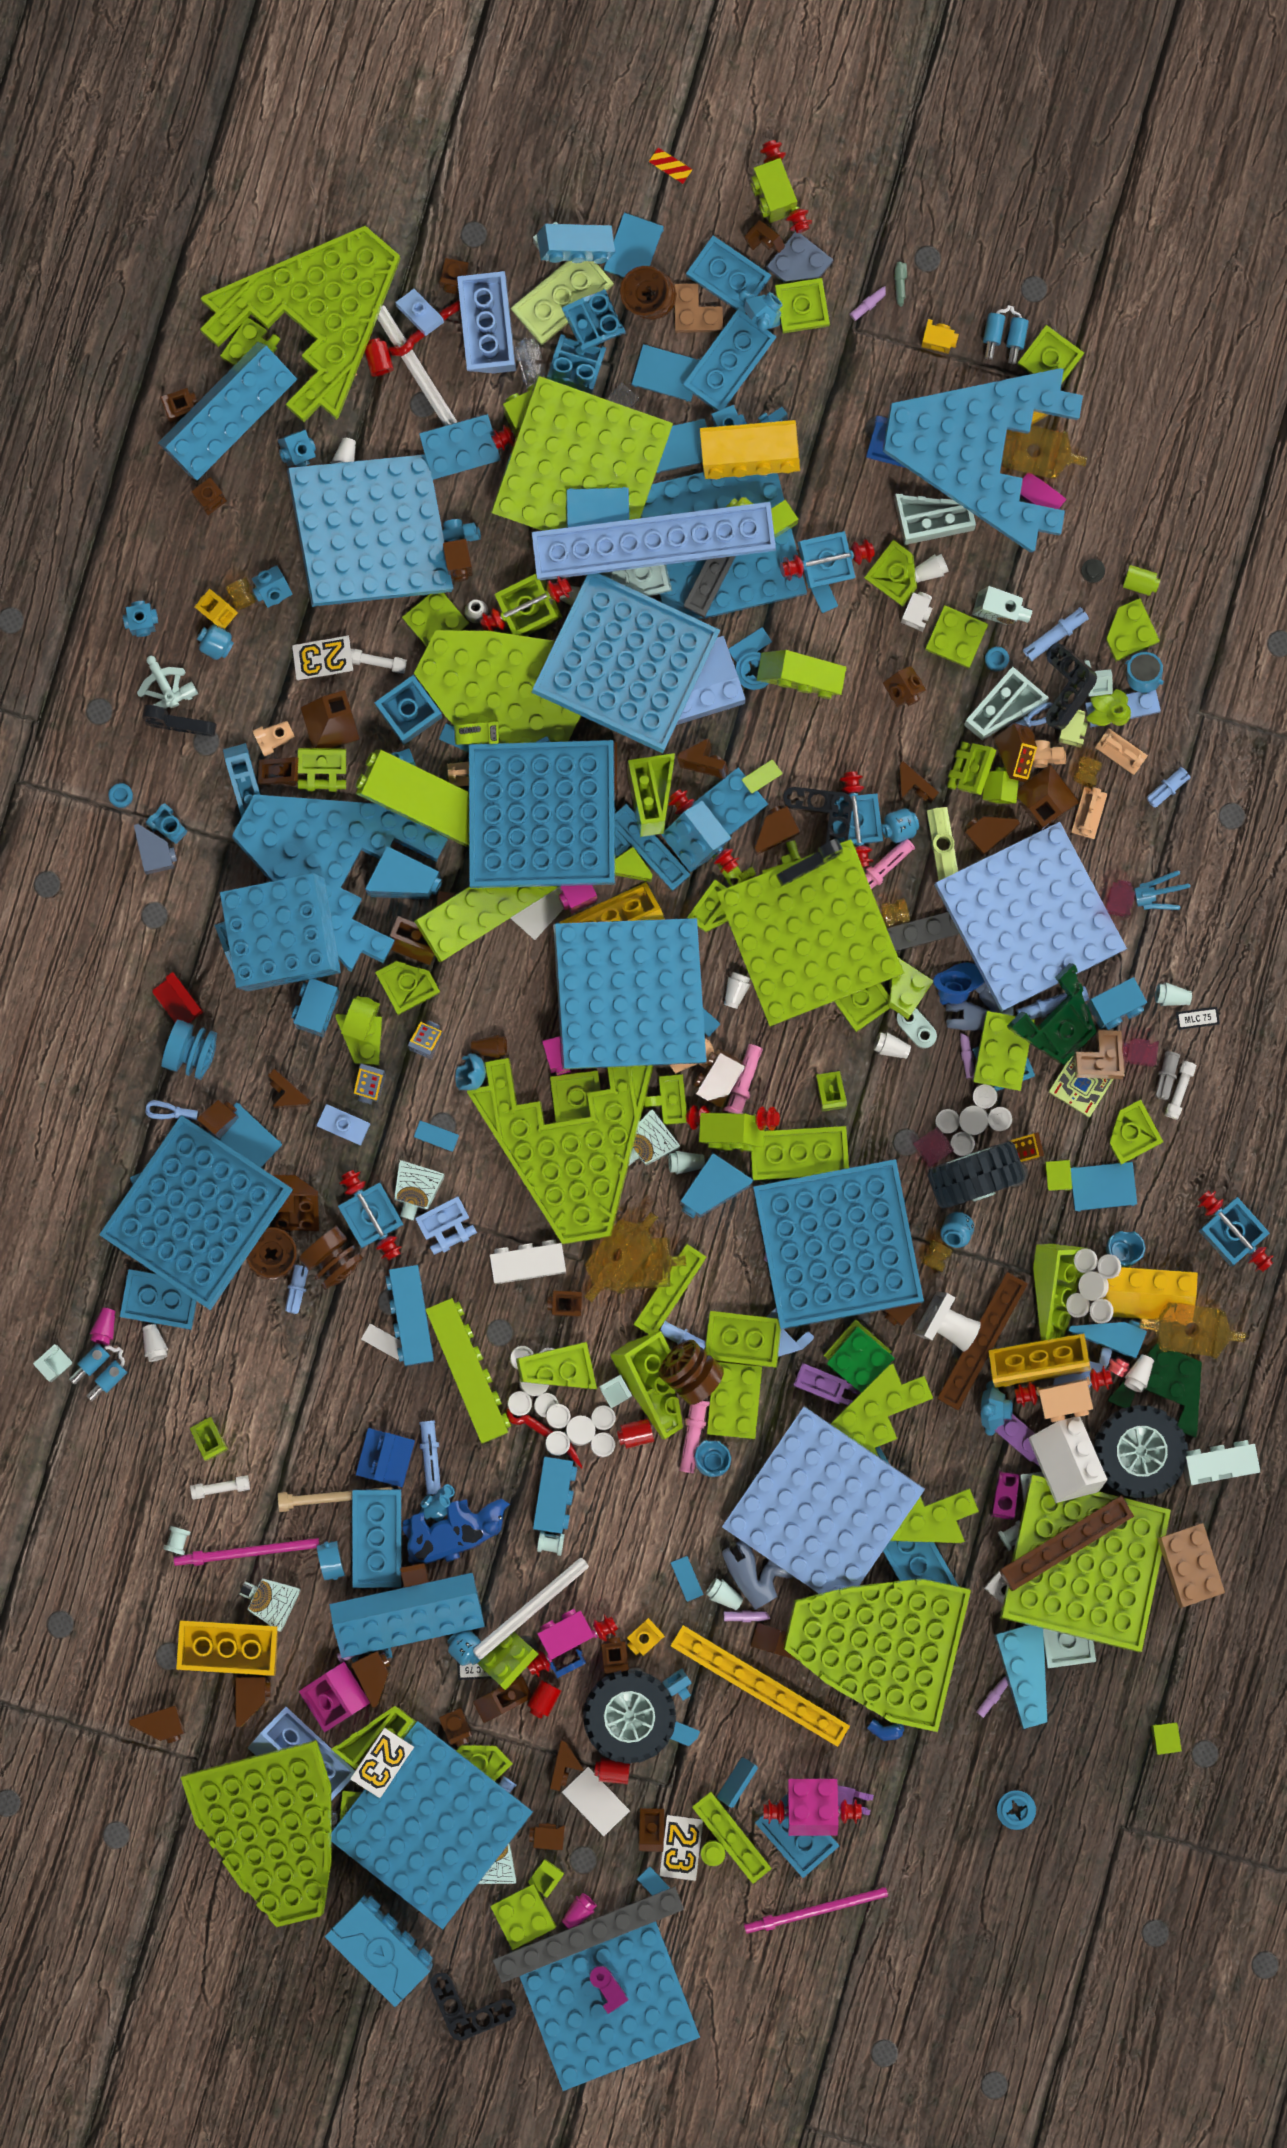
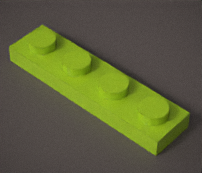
[634,1244,707,1335]
[692,1791,772,1884]

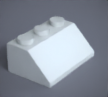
[1028,1417,1107,1503]

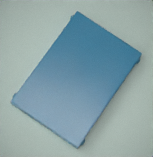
[604,213,664,278]
[632,344,700,402]
[656,419,707,474]
[566,487,629,528]
[208,1102,282,1168]
[1071,1161,1137,1212]

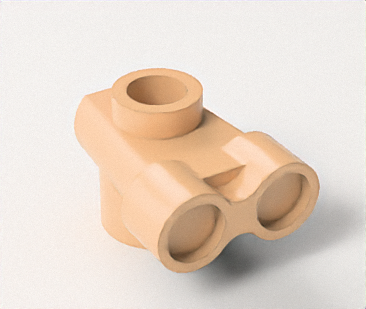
[253,721,295,757]
[1033,740,1066,768]

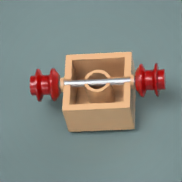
[1015,1366,1113,1422]

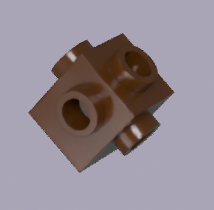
[883,666,926,707]

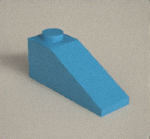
[223,743,260,817]
[1067,1320,1147,1359]

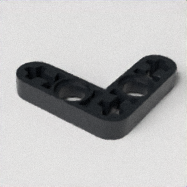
[1046,643,1097,730]
[142,705,217,737]
[783,787,852,843]
[776,838,843,886]
[430,1972,517,2041]

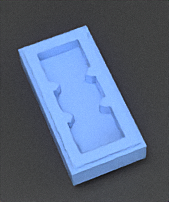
[395,289,444,336]
[317,1104,370,1146]

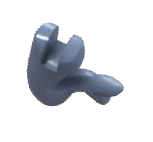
[946,982,1013,1030]
[722,1540,793,1610]

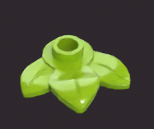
[1086,689,1131,726]

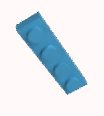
[615,804,690,892]

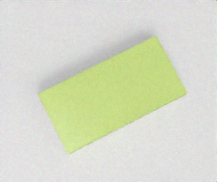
[511,261,614,346]

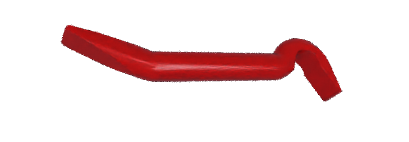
[388,300,461,356]
[506,1407,583,1469]

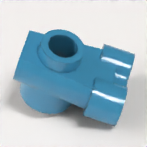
[442,519,481,542]
[146,803,187,844]
[420,1484,455,1522]

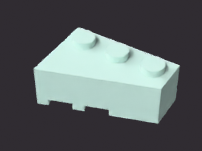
[894,494,976,545]
[964,667,1049,740]
[1183,1440,1260,1486]

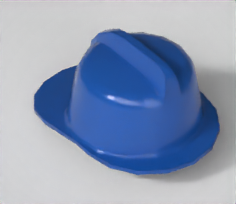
[933,963,985,1005]

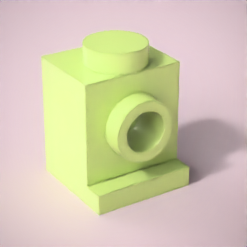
[1058,710,1088,748]

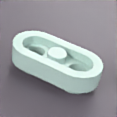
[896,1008,937,1049]

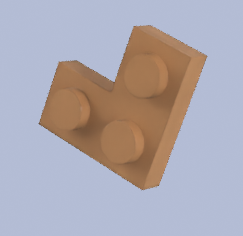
[675,283,723,333]
[1074,1030,1125,1079]

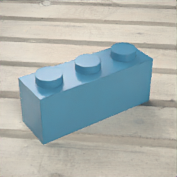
[537,224,615,264]
[533,1457,577,1534]

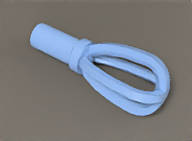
[1007,702,1053,727]
[145,1100,198,1120]

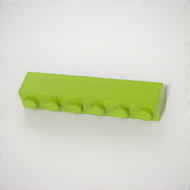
[426,1298,511,1444]

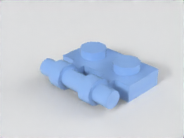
[415,1197,477,1255]

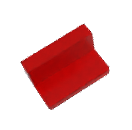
[152,972,203,1023]

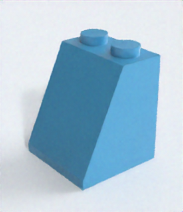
[365,846,442,899]
[680,1153,753,1218]

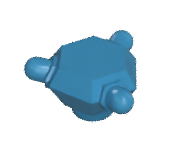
[739,291,783,331]
[981,1381,1013,1436]

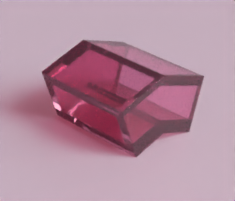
[913,1127,954,1167]

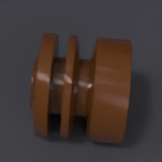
[620,266,677,320]
[299,1226,363,1290]
[246,1227,297,1280]
[659,1340,724,1405]

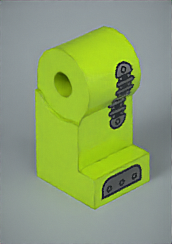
[454,721,500,745]

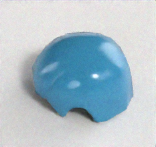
[455,1054,486,1090]
[1105,1231,1146,1267]
[694,1440,731,1477]

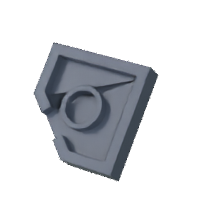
[767,232,833,283]

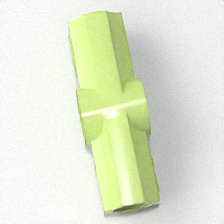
[926,807,958,881]

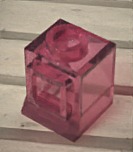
[1106,880,1136,918]
[1123,1038,1159,1067]

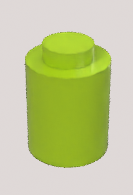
[1123,565,1160,596]
[700,1840,725,1866]

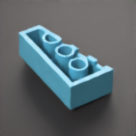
[994,1625,1047,1729]

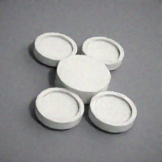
[936,1084,1012,1156]
[1066,1249,1121,1323]
[507,1346,558,1417]
[545,1404,616,1457]

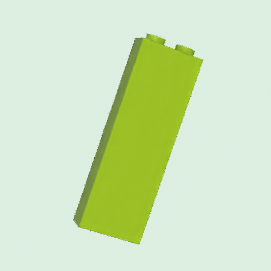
[356,750,469,848]

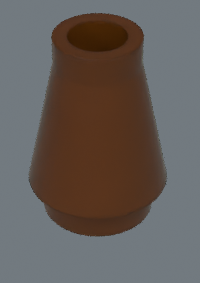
[471,1034,507,1058]

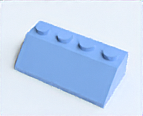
[457,271,516,374]
[248,1707,355,1801]

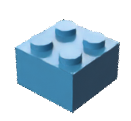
[374,675,442,745]
[1087,977,1147,1030]
[291,979,340,1038]

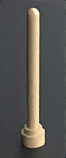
[278,1487,393,1512]

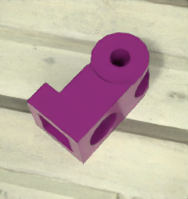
[991,1471,1019,1520]
[590,1966,629,2014]

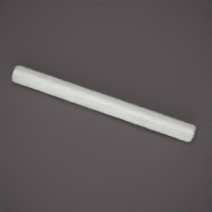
[377,305,457,426]
[473,1558,589,1659]

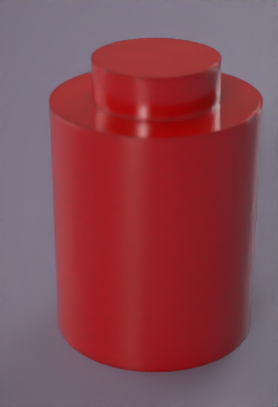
[364,338,394,377]
[617,1418,654,1449]
[527,1680,562,1719]
[594,1757,630,1785]

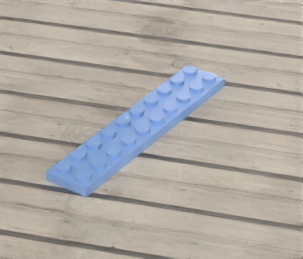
[532,502,776,580]

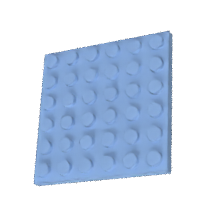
[934,822,1127,1012]
[722,1406,925,1594]

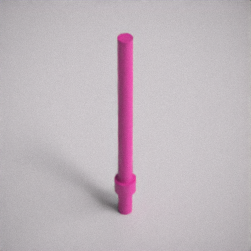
[174,1538,320,1566]
[744,1887,888,1934]

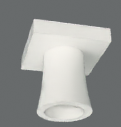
[914,1291,981,1352]

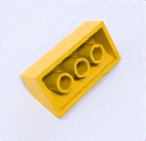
[700,420,800,479]
[559,882,665,923]
[1102,1267,1198,1322]
[989,1334,1091,1388]
[176,1621,278,1676]

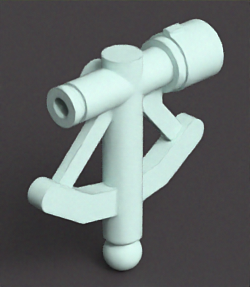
[137,656,198,709]

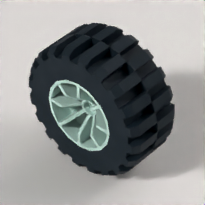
[928,1141,1025,1209]
[1093,1405,1188,1498]
[583,1670,676,1764]

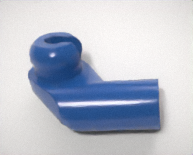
[867,1719,904,1741]

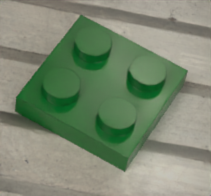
[826,1327,895,1393]

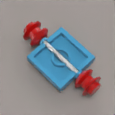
[780,531,875,589]
[832,772,883,868]
[338,1170,404,1261]

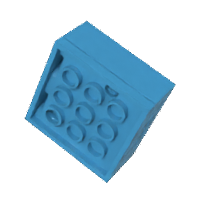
[220,873,341,991]
[325,1895,433,2007]

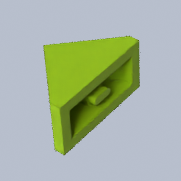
[615,847,653,882]
[816,1071,847,1112]
[190,1417,229,1461]

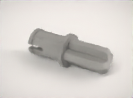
[1155,1051,1180,1100]

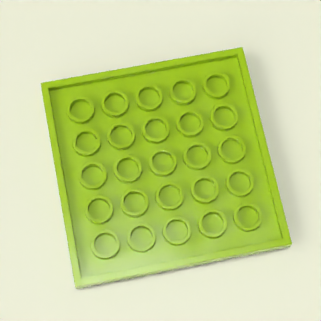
[491,376,673,531]
[717,839,904,1027]
[1000,1475,1171,1652]

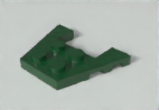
[1007,963,1096,1065]
[1108,1343,1202,1438]

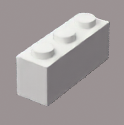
[490,1240,566,1284]

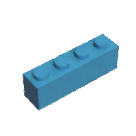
[385,1265,434,1366]

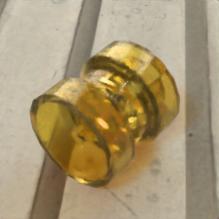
[225,578,257,610]
[1073,757,1103,787]
[881,898,910,927]
[921,1240,953,1272]

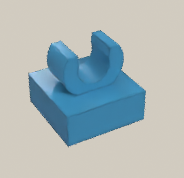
[662,1668,692,1701]

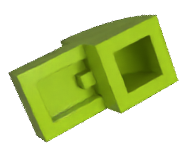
[341,996,380,1041]

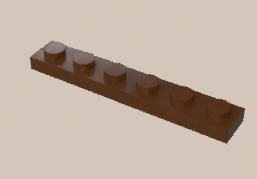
[937,1272,1028,1411]
[999,1496,1134,1591]

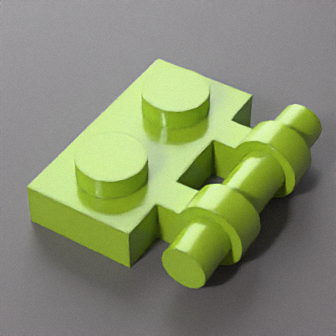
[220,318,280,366]
[947,742,996,795]
[298,748,346,792]

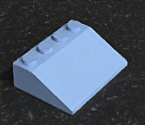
[677,636,745,725]

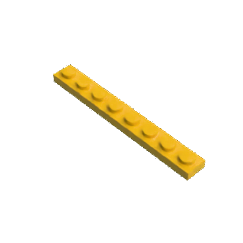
[671,1625,850,1747]

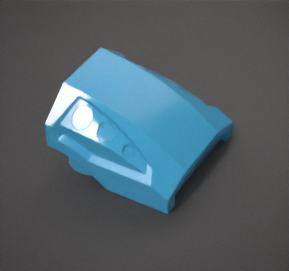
[562,289,626,351]
[547,334,606,394]

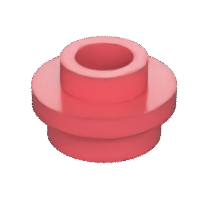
[1108,1356,1130,1378]

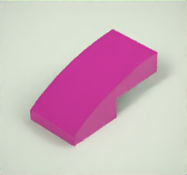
[1020,472,1067,509]

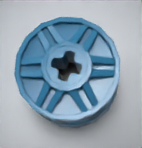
[161,1020,217,1080]

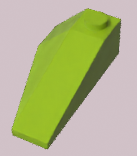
[1033,1244,1088,1341]
[610,1331,683,1439]

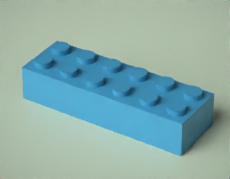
[158,342,297,480]
[329,1573,485,1658]

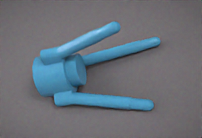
[1134,870,1191,910]

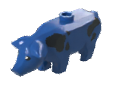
[402,1498,510,1564]

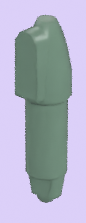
[894,262,907,307]

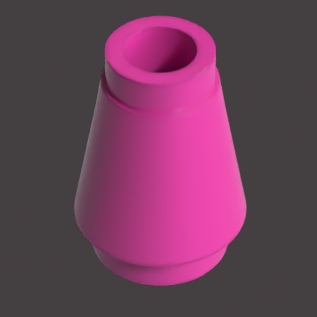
[90,1308,116,1345]
[561,1893,597,1929]

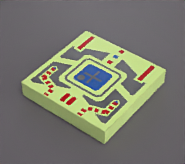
[1048,1056,1113,1118]

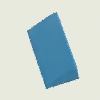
[717,1757,758,1808]

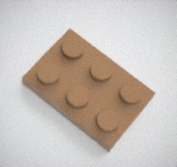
[1157,1523,1225,1608]

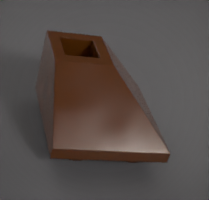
[300,690,360,749]
[1017,765,1079,831]
[270,1175,319,1231]

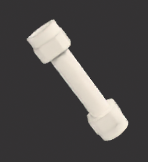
[351,649,407,674]
[1165,1061,1197,1120]
[190,1475,250,1500]

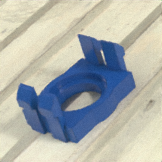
[550,1649,586,1678]

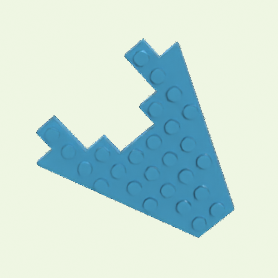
[882,368,1083,553]
[232,795,448,972]

